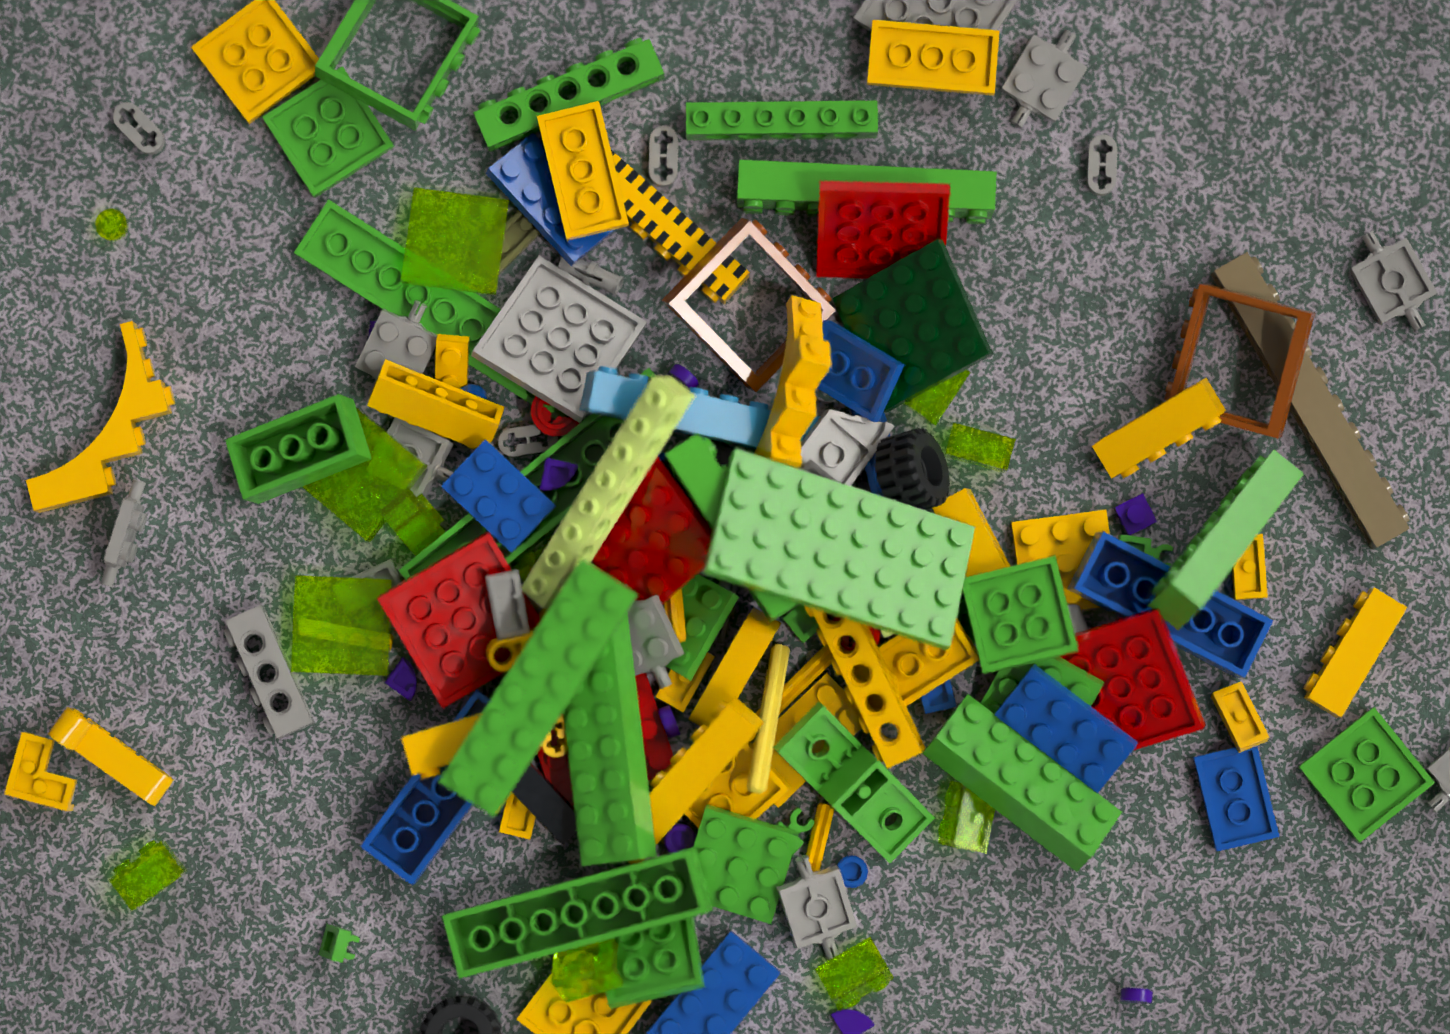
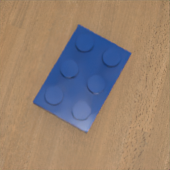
[817,320,904,422]
[441,439,556,553]
[1192,746,1280,852]

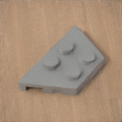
[799,409,895,486]

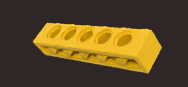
[804,605,926,769]

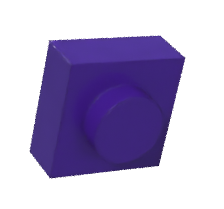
[1114,493,1157,536]

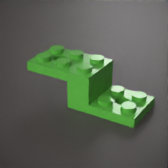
[773,702,935,863]

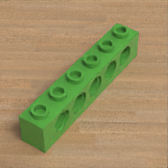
[473,38,665,152]
[686,100,878,141]

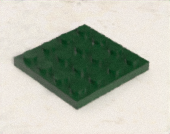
[832,239,994,413]

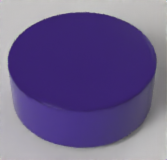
[668,364,699,390]
[658,705,681,739]
[664,824,696,853]
[1120,988,1153,1004]

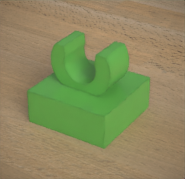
[318,924,360,963]

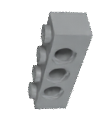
[224,605,315,739]

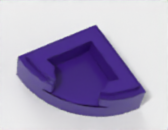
[540,458,578,491]
[384,657,417,701]
[831,1009,875,1034]

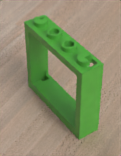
[315,0,480,131]

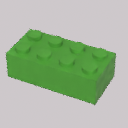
[225,394,372,504]

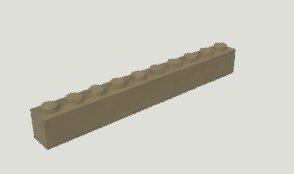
[1211,252,1410,550]

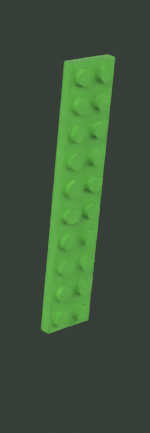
[294,199,568,420]

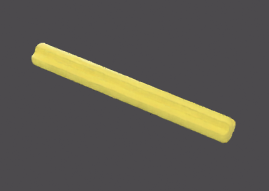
[747,644,790,794]

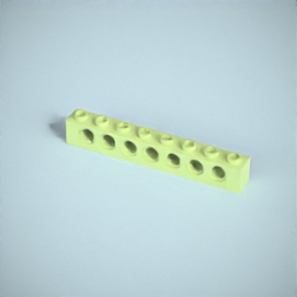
[521,376,695,609]

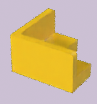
[4,732,77,811]

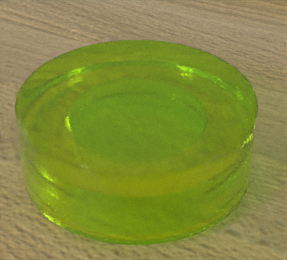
[95,208,129,242]

